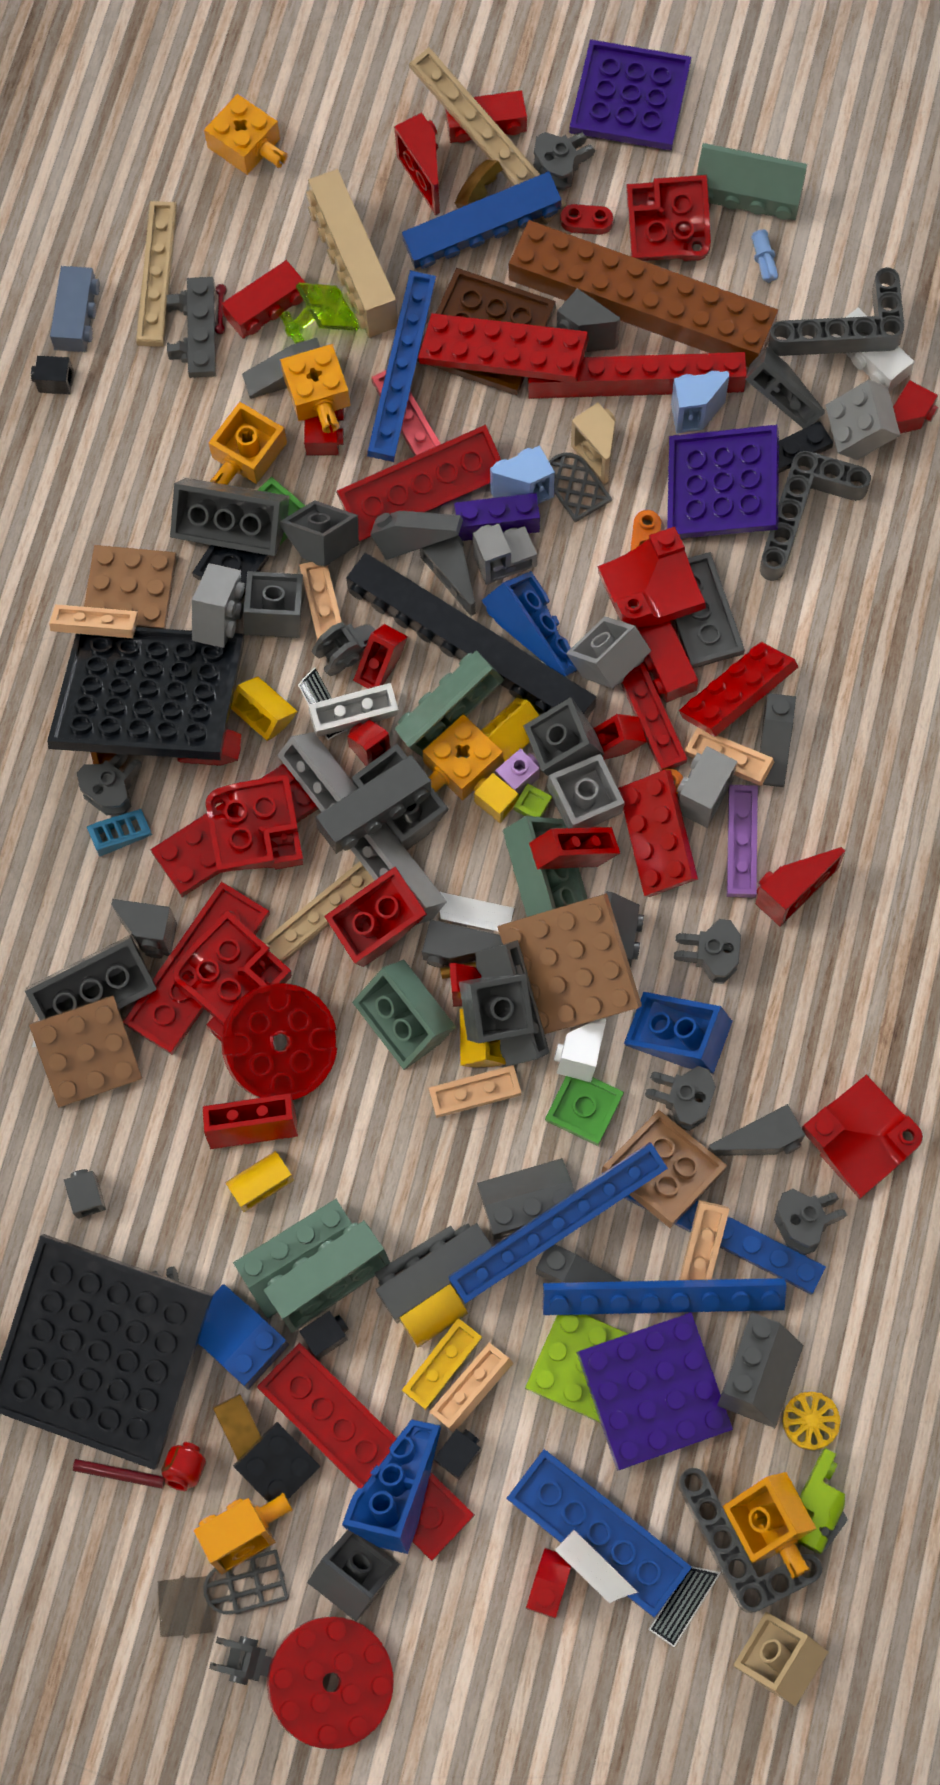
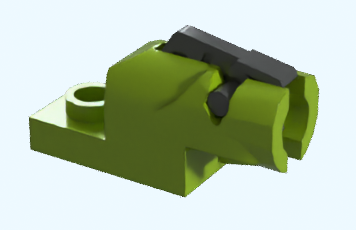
[798,1448,848,1554]

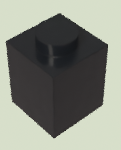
[31,356,74,394]
[299,1310,349,1360]
[434,1429,481,1480]

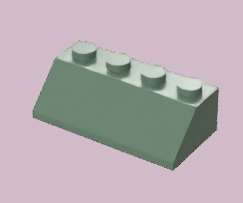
[696,143,808,221]
[394,650,504,757]
[503,816,588,917]
[233,1199,352,1319]
[263,1221,390,1333]

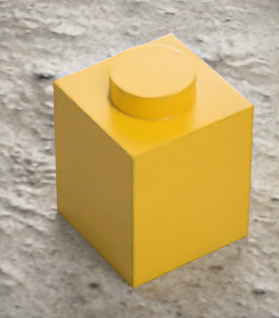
[474,773,519,823]

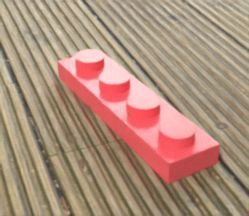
[371,370,440,456]

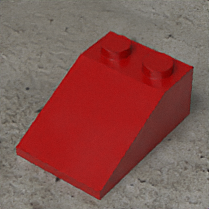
[394,112,440,215]
[755,847,846,927]
[324,867,427,967]

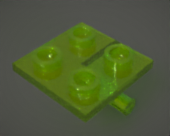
[280,283,359,344]

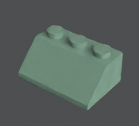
[352,960,456,1070]

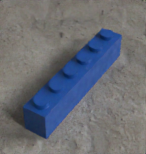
[402,171,562,269]

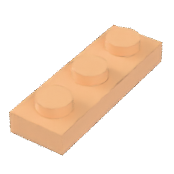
[299,562,342,641]
[49,604,138,638]
[684,727,774,786]
[428,1065,521,1118]
[679,1200,730,1280]
[430,1342,513,1432]

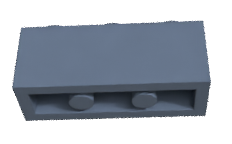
[50,266,100,352]

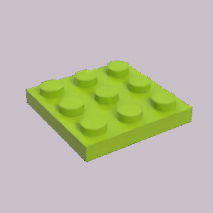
[525,1314,628,1423]

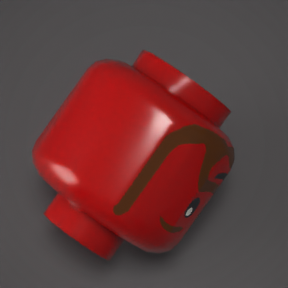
[161,1442,206,1491]

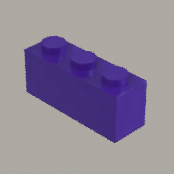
[454,493,540,541]

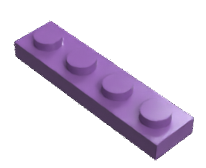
[727,785,758,898]

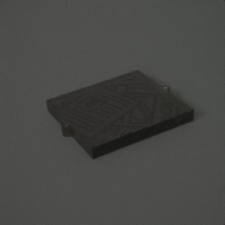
[158,1575,213,1638]

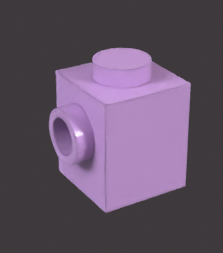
[495,748,540,795]

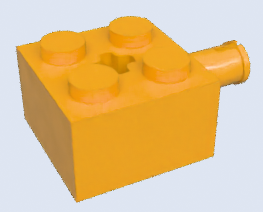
[204,94,288,175]
[280,344,351,433]
[208,401,287,485]
[422,714,503,801]
[722,1472,817,1579]
[193,1493,293,1574]

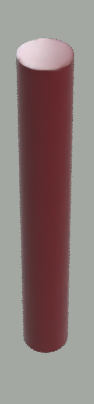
[73,1459,165,1489]

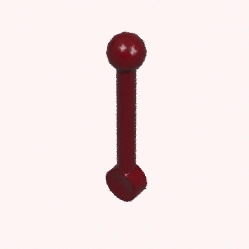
[215,284,227,335]

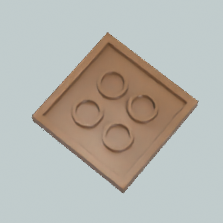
[84,545,177,629]
[29,995,142,1108]
[601,1110,728,1228]

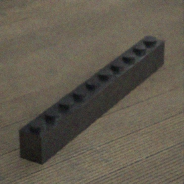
[346,552,597,718]

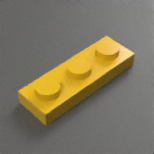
[402,1318,482,1410]

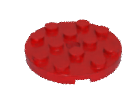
[221,983,337,1100]
[267,1617,394,1749]

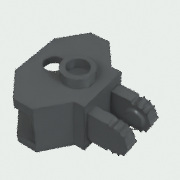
[534,132,595,191]
[312,622,375,676]
[77,754,142,815]
[674,919,741,984]
[645,1066,716,1131]
[774,1189,847,1256]
[209,1636,273,1685]

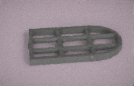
[204,1549,289,1614]

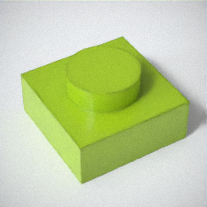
[513,783,552,817]

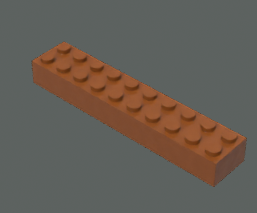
[509,220,779,367]

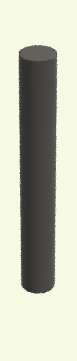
[375,1225,455,1281]

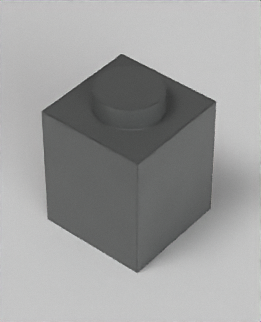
[64,1169,106,1219]

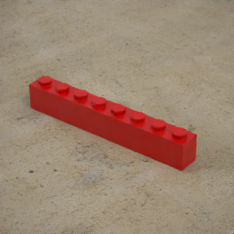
[528,352,747,399]

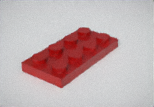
[679,642,799,737]
[618,769,698,897]

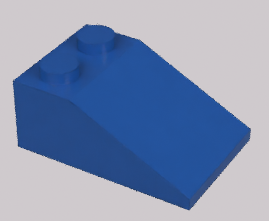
[624,992,733,1074]
[198,1283,289,1390]

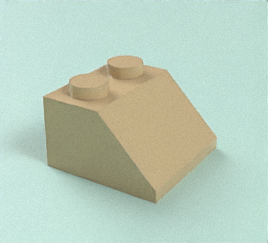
[571,402,615,484]
[733,1612,828,1707]

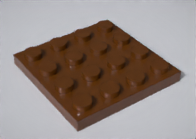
[417,267,556,396]

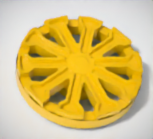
[782,1391,841,1450]

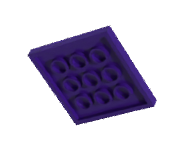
[569,39,692,151]
[667,425,779,539]
[576,1312,733,1471]

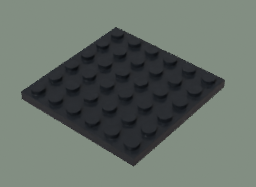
[47,627,244,760]
[0,1234,214,1470]

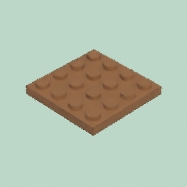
[497,893,642,1034]

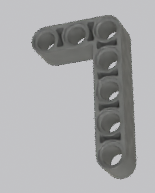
[768,267,904,356]
[760,451,871,581]
[678,1468,822,1613]

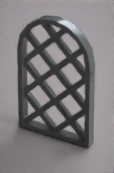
[549,453,612,522]

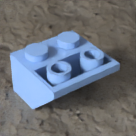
[671,371,729,433]
[490,445,555,504]

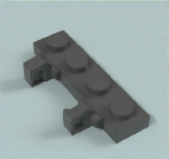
[167,277,216,378]

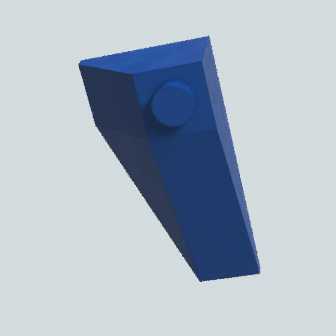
[482,571,577,677]
[342,1419,441,1554]

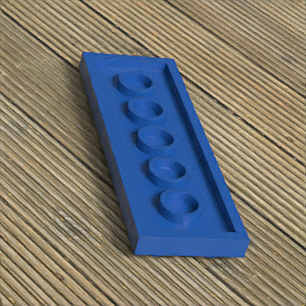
[506,1449,692,1618]

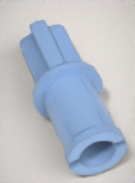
[751,230,778,283]

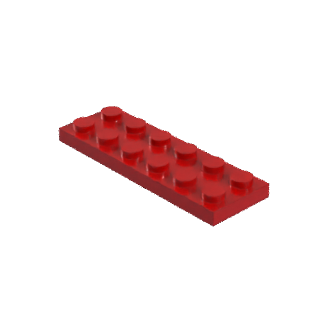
[418,313,589,383]
[336,424,501,542]
[150,764,319,897]
[123,881,270,1055]

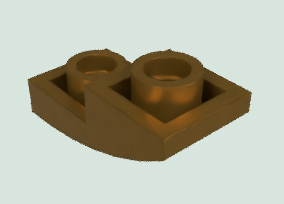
[455,159,503,208]
[212,1394,261,1461]

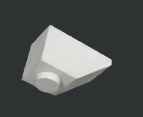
[554,1018,606,1082]

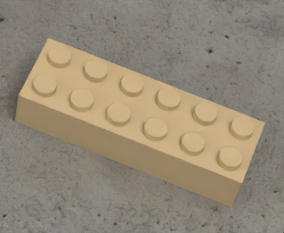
[306,169,398,338]

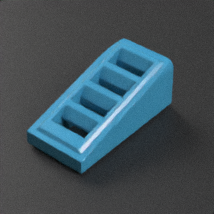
[87,809,152,857]

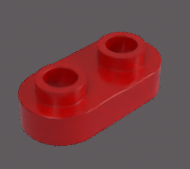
[560,204,613,235]

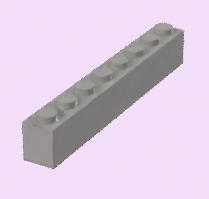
[278,732,447,925]

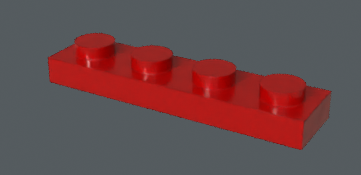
[621,662,688,771]

